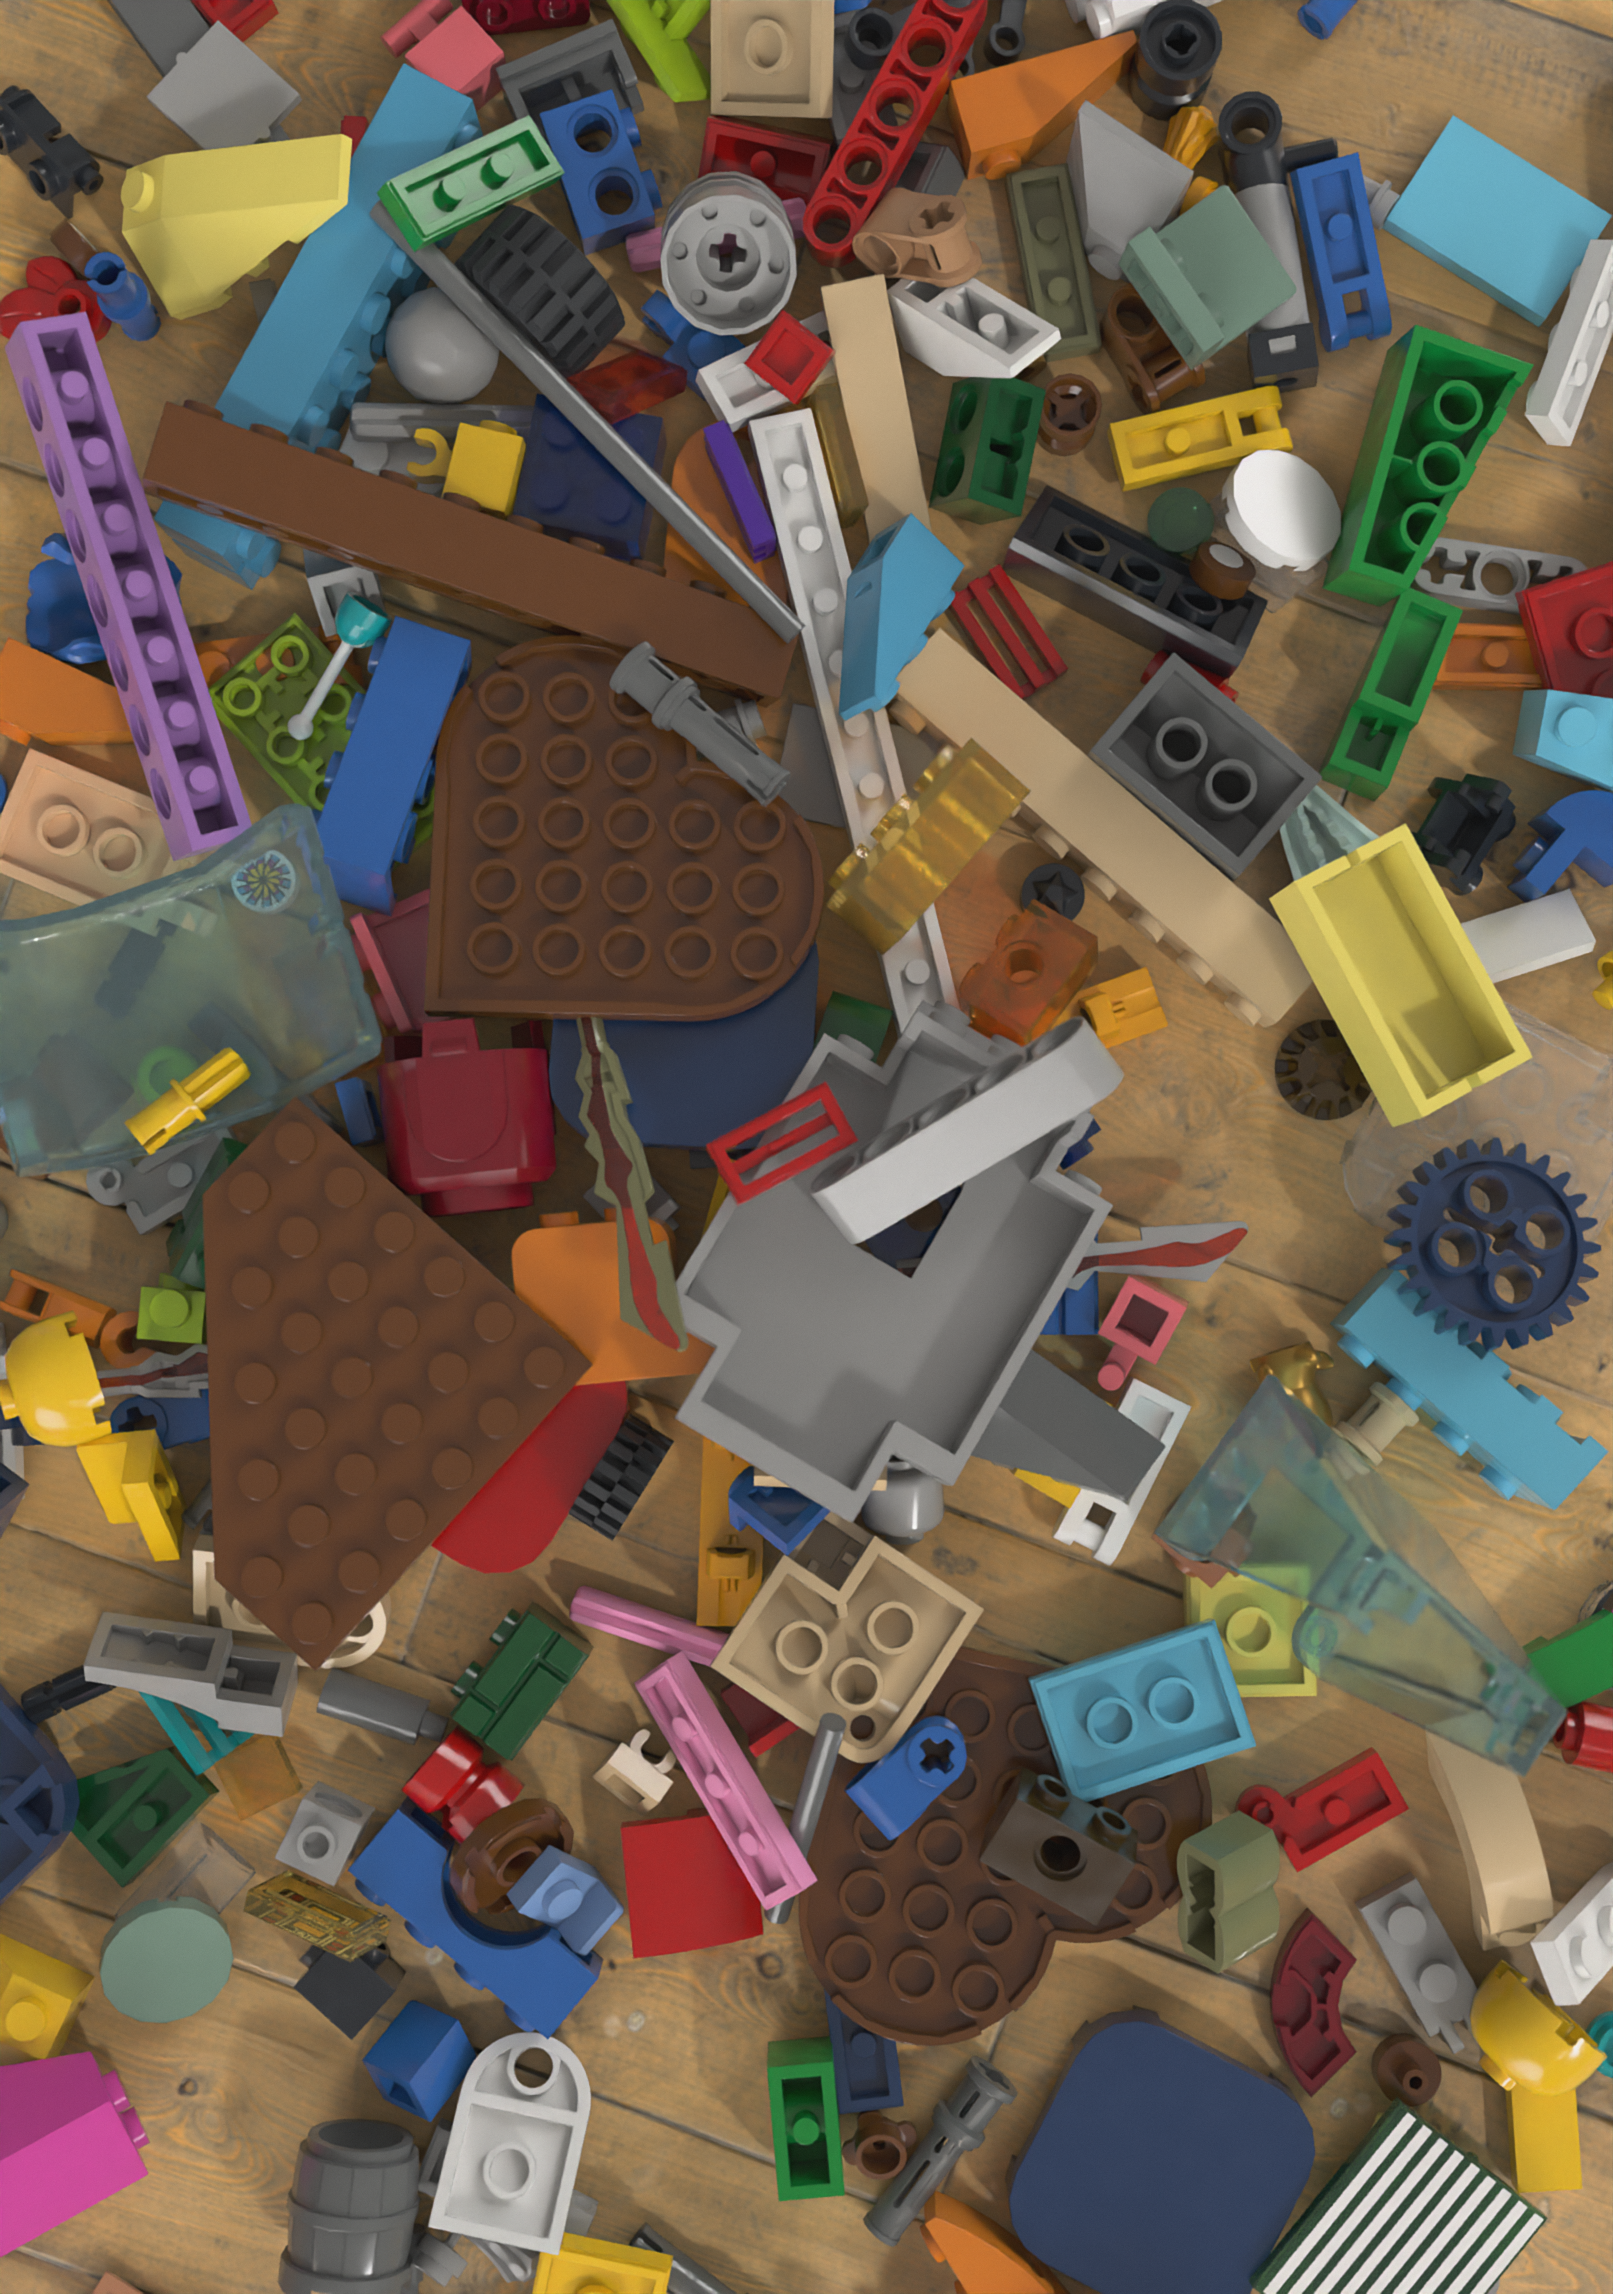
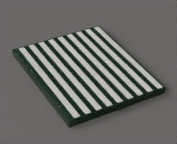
[1249,2097,1548,2294]

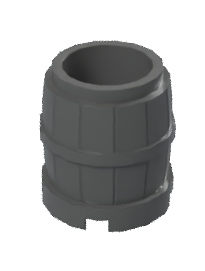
[278,2119,420,2294]

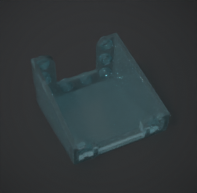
[1155,1374,1567,1778]

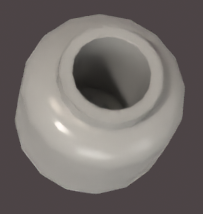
[861,1454,945,1545]

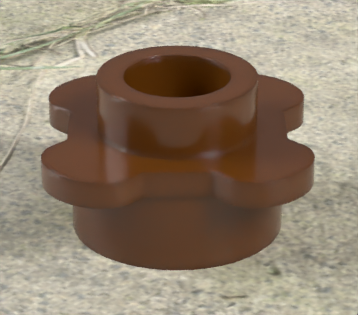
[842,2110,917,2180]

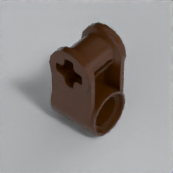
[1099,283,1206,415]

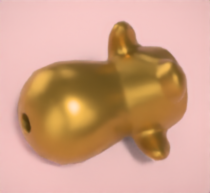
[1249,1341,1335,1450]

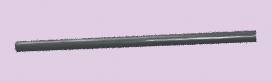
[369,200,806,644]

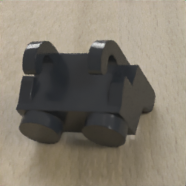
[1410,773,1516,896]

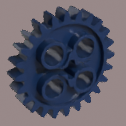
[1384,1137,1601,1351]

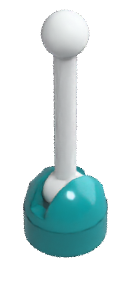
[288,591,393,740]

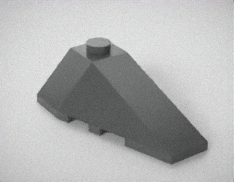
[970,1349,1166,1501]

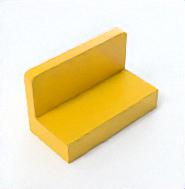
[76,1429,187,1562]

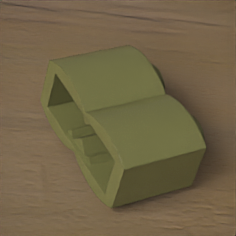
[1177,1811,1280,1974]

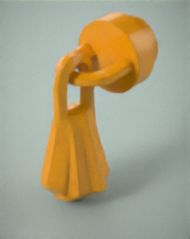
[1162,105,1219,216]

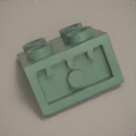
[1118,185,1297,370]

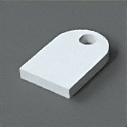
[428,2032,591,2255]

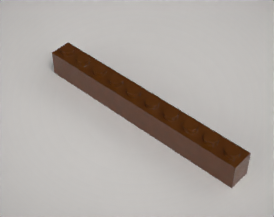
[142,400,799,708]

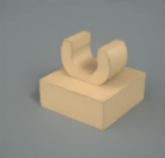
[592,1729,677,1816]

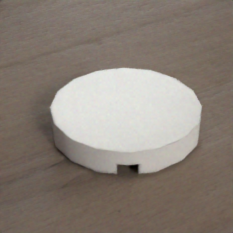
[1222,450,1341,571]

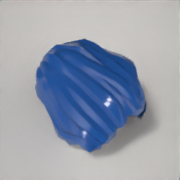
[25,532,182,664]

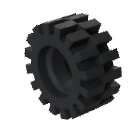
[568,1414,674,1541]

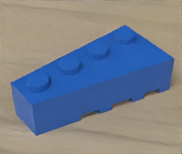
[302,616,472,916]

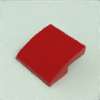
[621,1807,764,1959]

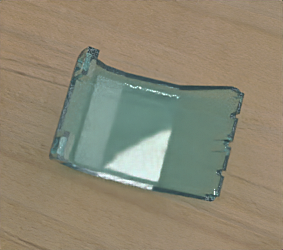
[0,803,383,1178]

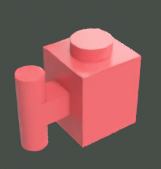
[380,0,506,112]
[1098,1274,1189,1391]

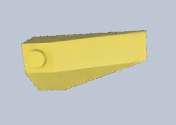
[121,134,352,320]

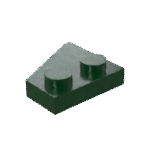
[71,1745,220,1888]

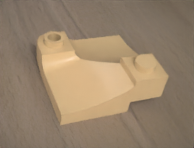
[710,1512,984,1763]

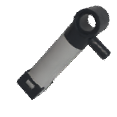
[1218,91,1338,393]

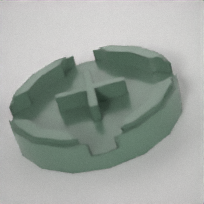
[99,1896,234,2023]

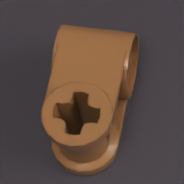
[852,187,982,287]

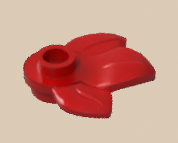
[0,256,112,342]

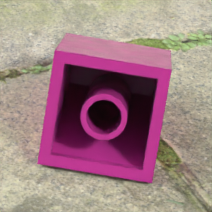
[0,2051,150,2257]

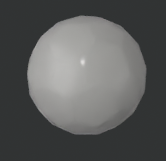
[385,287,500,405]

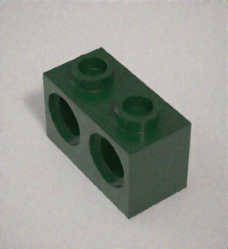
[928,377,1046,525]

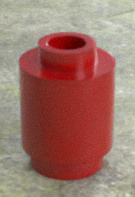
[1553,1701,1613,1774]

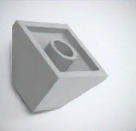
[1066,100,1194,284]

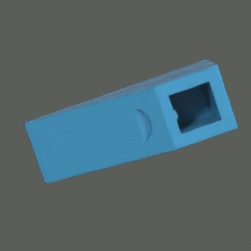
[838,513,965,721]

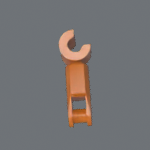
[0,1268,172,1369]

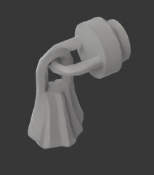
[413,2232,540,2287]

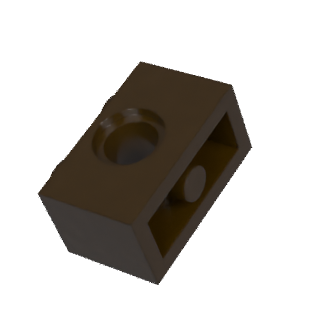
[979,1767,1138,1925]

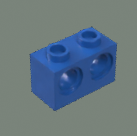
[540,89,663,256]

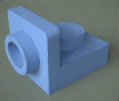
[506,1845,624,1956]

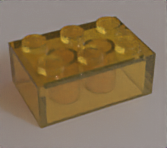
[825,738,1031,956]

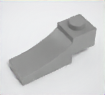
[83,1612,298,1737]

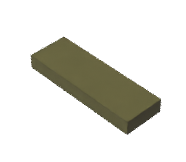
[1004,163,1102,363]

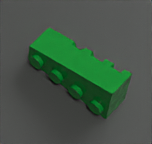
[1322,324,1534,607]

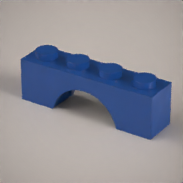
[348,1797,604,2039]

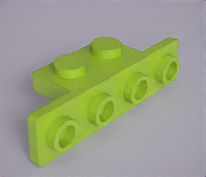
[606,0,711,102]

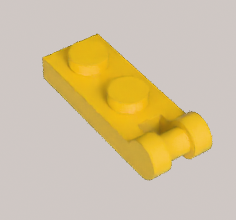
[1107,386,1293,492]

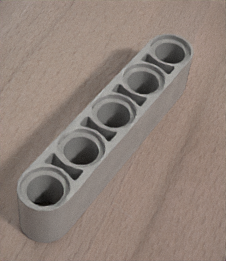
[809,1016,1124,1244]

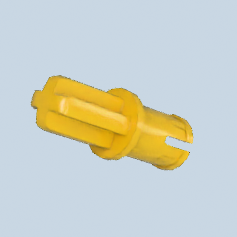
[123,1047,251,1156]

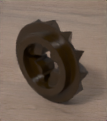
[1275,1019,1372,1120]

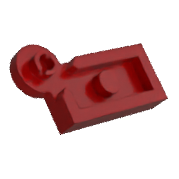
[1235,1747,1409,1873]

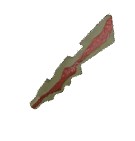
[575,1017,689,1352]

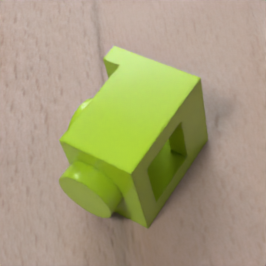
[136,1273,207,1344]

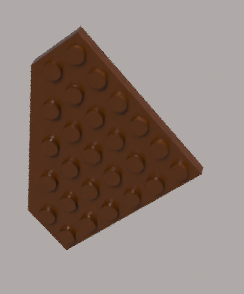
[202,1096,593,1671]

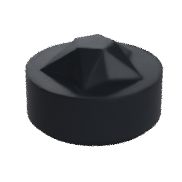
[1020,863,1085,929]

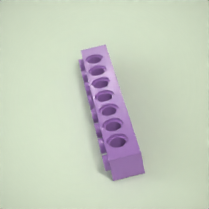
[5,312,255,861]

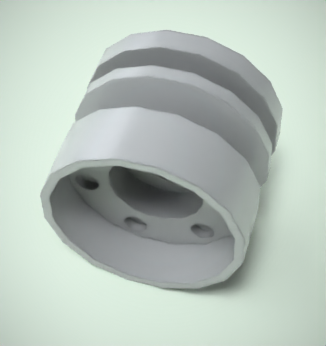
[660,171,797,335]

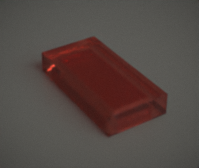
[566,349,688,424]

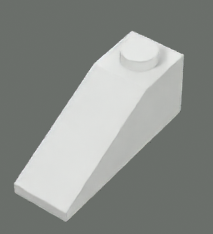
[887,277,1061,378]

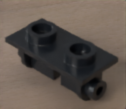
[0,85,104,220]

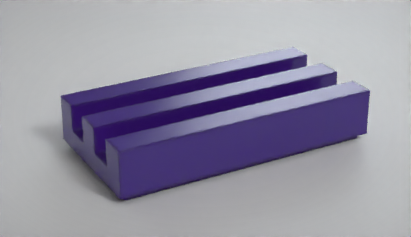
[703,420,776,564]

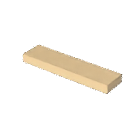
[819,274,932,544]

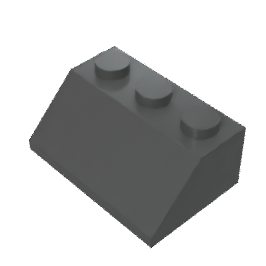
[1087,652,1323,882]

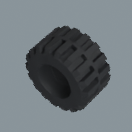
[454,204,625,383]

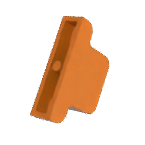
[511,1206,715,1385]

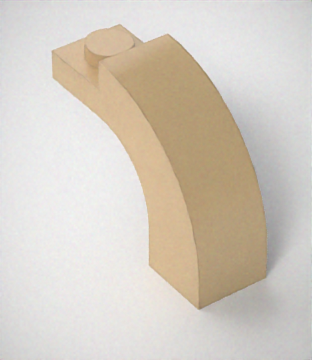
[1426,1713,1554,1951]

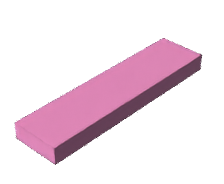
[634,1651,818,1911]

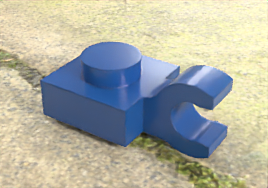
[641,289,746,405]

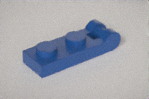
[1290,152,1392,353]

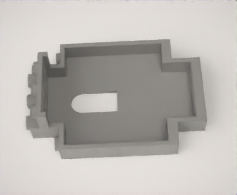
[658,1000,1113,1523]

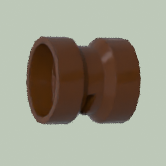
[1036,373,1102,457]

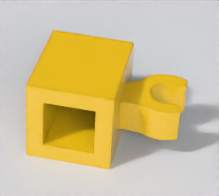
[406,420,530,521]

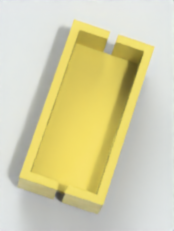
[1269,823,1533,1127]

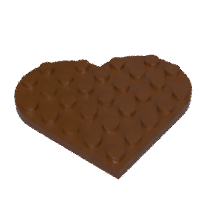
[424,635,824,1021]
[798,1645,1212,2046]

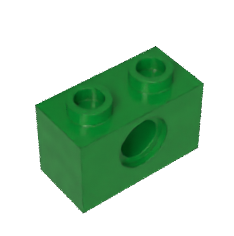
[767,2036,845,2201]

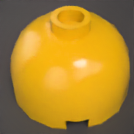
[0,1310,112,1447]
[1469,1959,1607,2096]

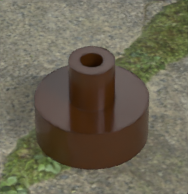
[1371,2033,1442,2107]

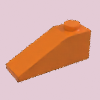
[947,30,1137,180]
[0,637,135,747]

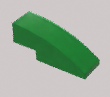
[1318,587,1463,802]

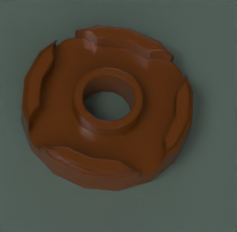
[450,1798,574,1915]

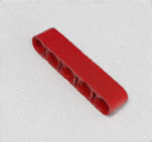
[803,0,988,268]

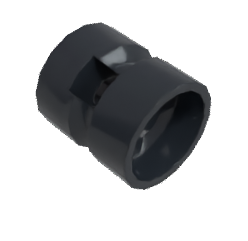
[1128,0,1222,121]

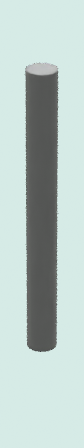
[764,1713,846,1924]

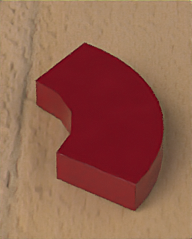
[1270,1907,1357,2098]

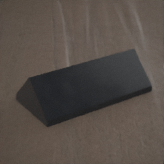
[1002,485,1268,680]

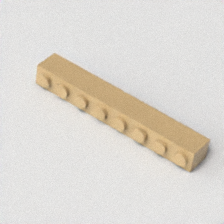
[889,628,1313,1028]

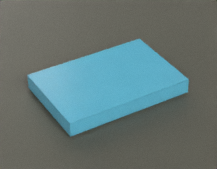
[1382,115,1612,327]
[1028,1618,1256,1802]

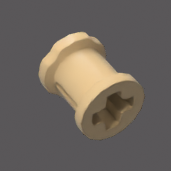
[1332,1382,1420,1467]

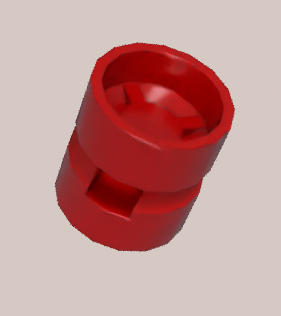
[401,1725,525,1844]

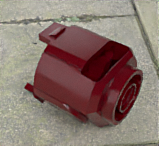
[377,1018,557,1217]

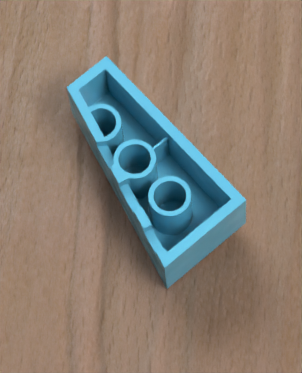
[1330,1268,1609,1510]

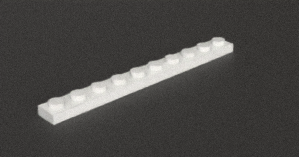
[747,408,960,1039]

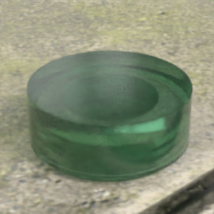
[1147,487,1214,554]

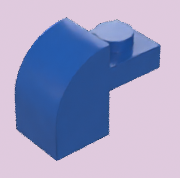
[1506,790,1613,903]

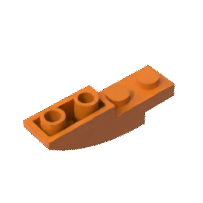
[920,2191,1071,2294]

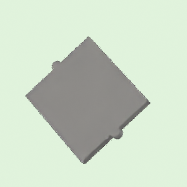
[146,21,302,150]

